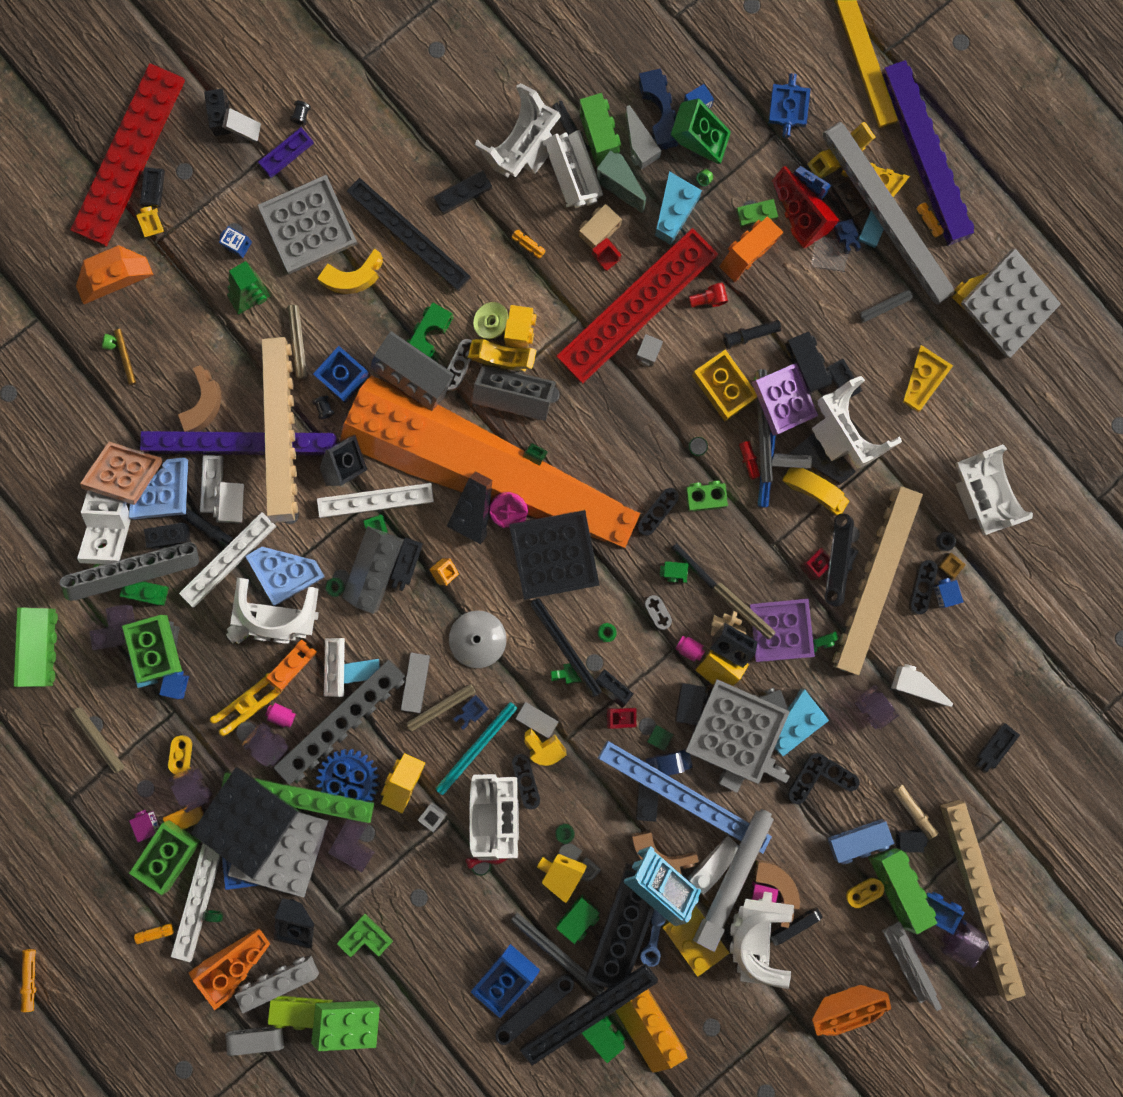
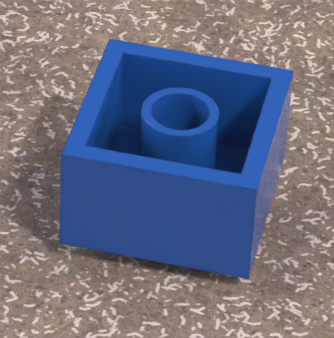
[313,346,370,403]

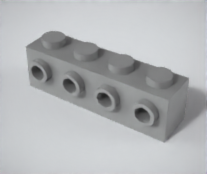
[235,956,319,1013]

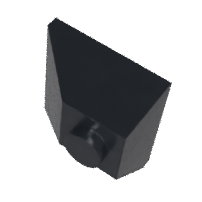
[320,435,367,486]
[274,898,314,949]

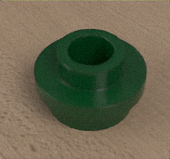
[325,578,345,597]

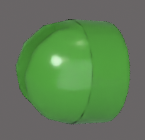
[697,169,713,186]
[101,334,117,350]

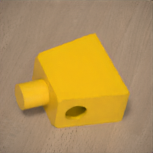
[537,854,587,903]

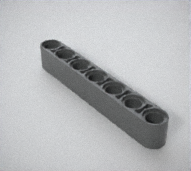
[60,542,199,601]

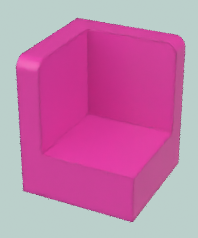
[752,881,778,903]

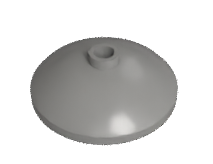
[449,611,507,668]

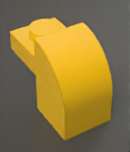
[524,728,567,766]

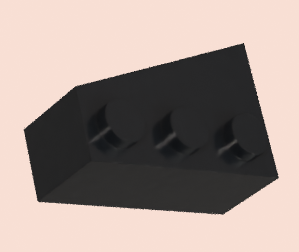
[447,471,492,544]

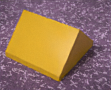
[695,650,749,686]

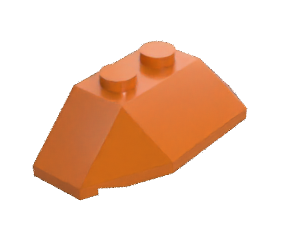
[76,245,154,304]
[812,985,891,1036]

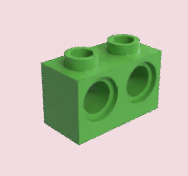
[685,481,728,512]

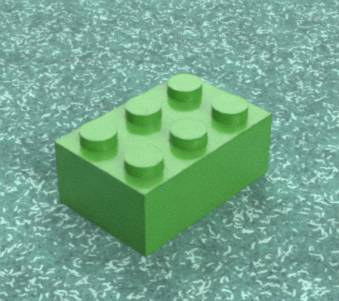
[579,93,621,166]
[122,615,182,683]
[129,820,201,895]
[311,1001,380,1051]

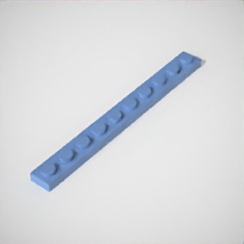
[597,741,772,854]

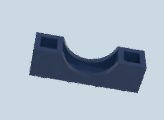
[638,68,678,150]

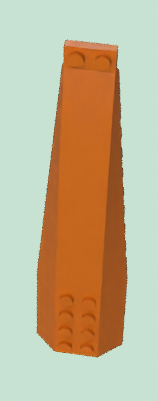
[340,375,640,549]

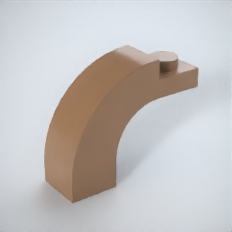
[178,365,221,432]
[631,830,698,874]
[753,859,800,928]

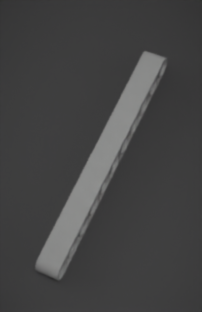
[822,121,954,304]

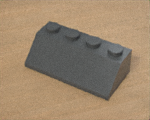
[370,331,454,411]
[472,364,556,421]
[342,526,404,614]

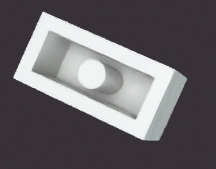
[213,482,244,524]

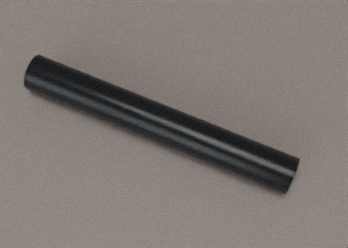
[671,543,717,589]

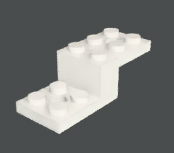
[77,491,131,564]

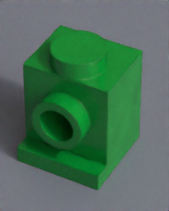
[659,561,688,584]

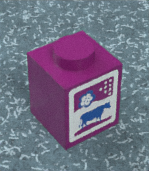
[129,810,160,842]

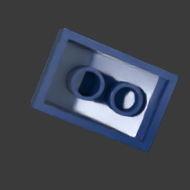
[471,944,540,1018]

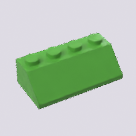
[14,608,58,687]
[868,848,937,934]

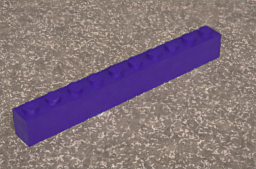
[882,60,974,246]
[140,431,337,455]

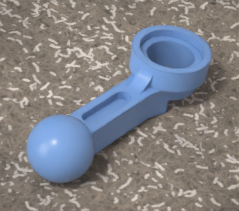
[640,911,666,967]

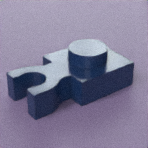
[833,219,861,254]
[453,695,489,730]

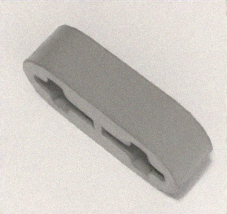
[645,595,672,630]

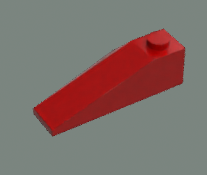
[772,166,840,248]

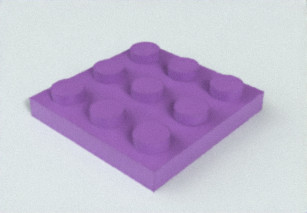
[752,363,818,436]
[750,599,815,662]

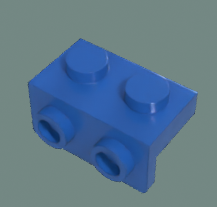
[926,892,965,935]

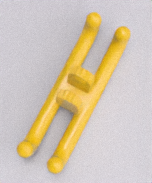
[210,673,283,736]

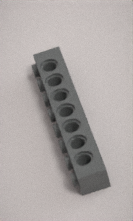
[274,659,406,785]

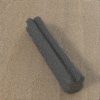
[859,290,913,322]

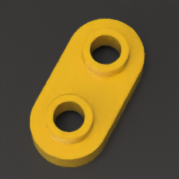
[168,735,192,775]
[846,878,884,908]

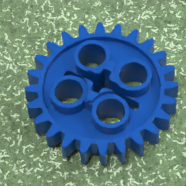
[316,749,380,801]

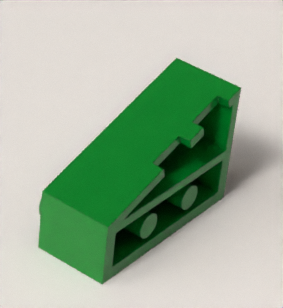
[227,261,270,315]

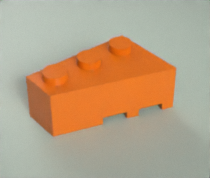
[719,216,783,282]

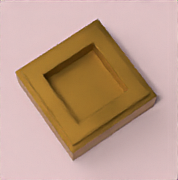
[937,553,966,580]

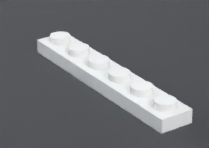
[317,483,434,518]
[179,512,277,607]
[171,843,221,962]

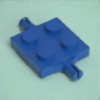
[768,73,811,138]

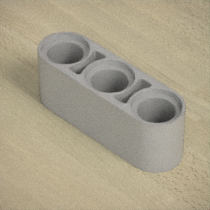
[225,1026,284,1056]

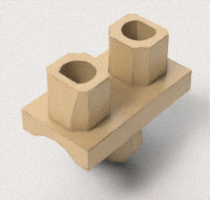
[711,611,746,636]

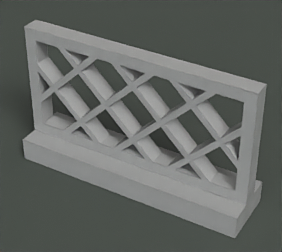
[882,922,942,1011]

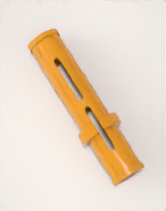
[20,949,36,1012]

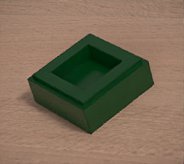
[523,443,548,466]
[647,725,674,751]

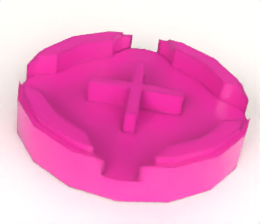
[490,492,528,528]

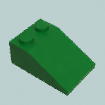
[671,98,731,164]

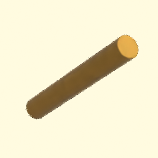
[114,329,136,385]

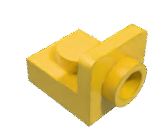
[136,206,164,237]

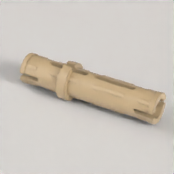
[892,784,939,840]

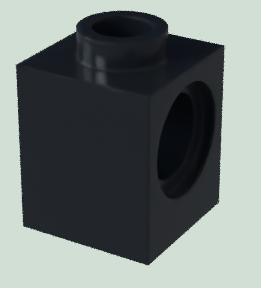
[895,830,927,852]

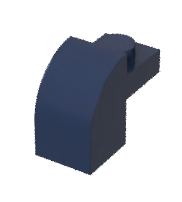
[646,749,693,776]

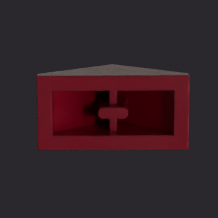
[799,547,830,581]
[606,708,637,729]

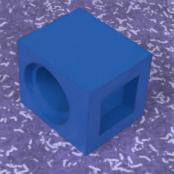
[159,671,189,699]

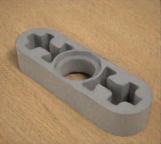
[447,339,472,392]

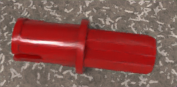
[738,441,760,480]

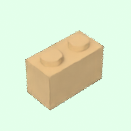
[579,204,622,249]

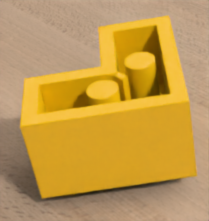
[504,305,537,348]
[381,753,425,813]

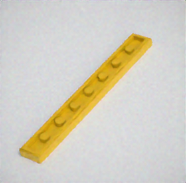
[835,0,898,128]

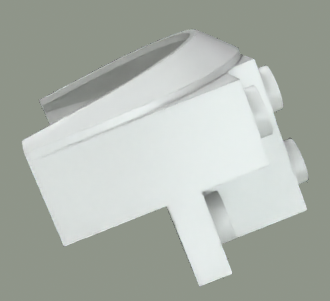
[475,83,561,178]
[812,376,902,469]
[955,445,1033,535]
[230,577,319,643]
[470,774,519,860]
[730,892,794,989]

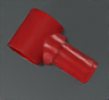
[689,283,728,308]

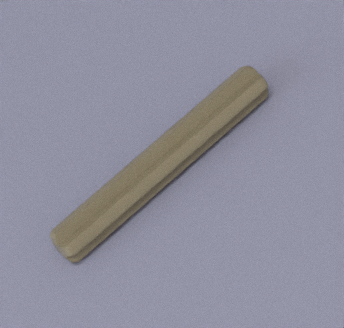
[288,305,307,379]
[713,583,776,639]
[406,684,476,731]
[72,707,124,774]

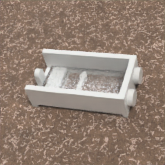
[542,130,603,208]

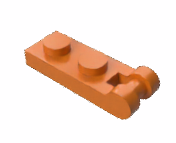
[266,640,317,692]

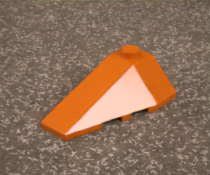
[189,928,270,1010]

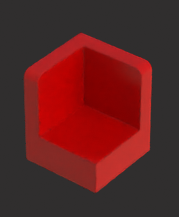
[592,238,621,271]

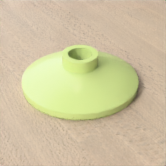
[473,302,509,339]

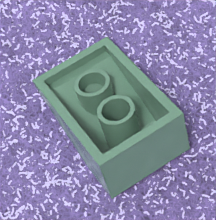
[597,151,646,213]

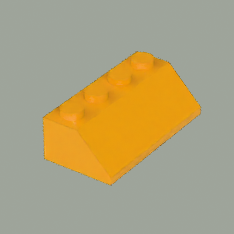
[616,989,688,1073]

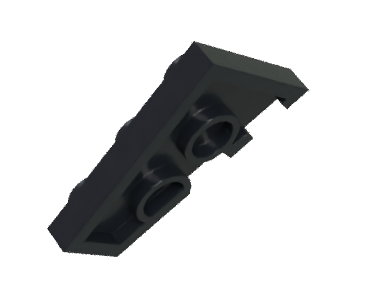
[789,433,856,485]

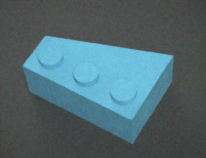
[655,171,702,245]
[774,689,829,756]

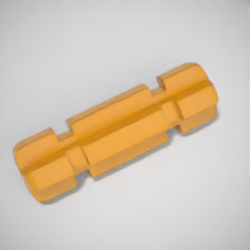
[916,202,944,238]
[511,230,545,259]
[134,924,174,944]

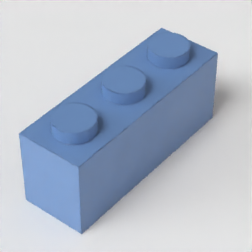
[827,819,894,864]

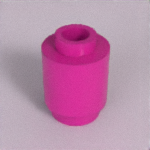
[675,636,705,662]
[265,703,296,728]

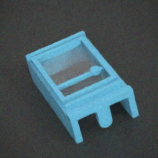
[624,846,701,926]

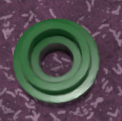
[597,623,617,642]

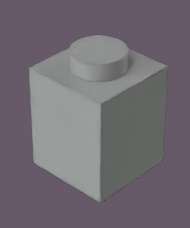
[636,334,663,366]
[418,802,447,832]

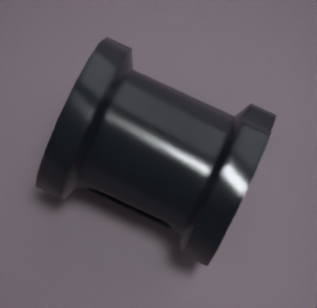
[290,100,311,126]
[312,395,335,420]

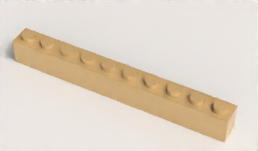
[262,337,298,523]
[832,486,923,675]
[940,800,1026,1001]

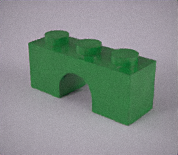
[406,302,454,358]

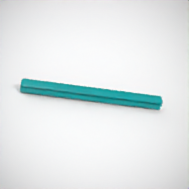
[435,702,517,795]

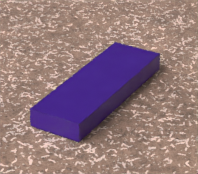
[258,127,314,178]

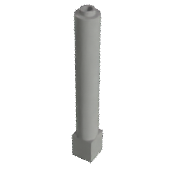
[693,809,774,952]

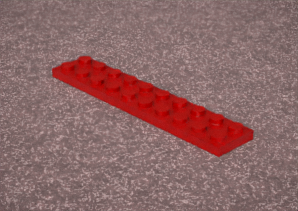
[70,63,185,247]
[556,228,719,385]

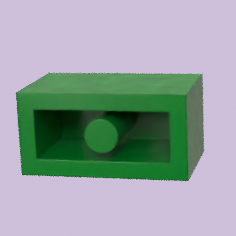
[120,581,169,605]
[556,894,600,944]
[582,1017,625,1063]

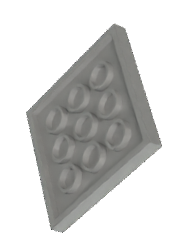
[258,175,358,274]
[960,249,1061,358]
[686,679,790,784]
[228,812,329,897]

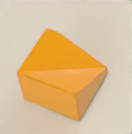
[429,558,459,585]

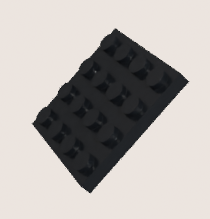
[509,510,600,600]
[191,767,299,879]

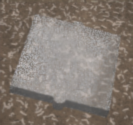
[812,237,849,272]

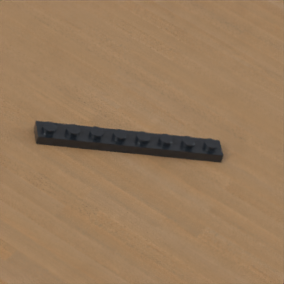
[347,177,471,292]
[520,964,658,1066]

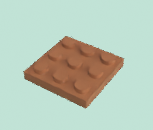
[80,442,162,505]

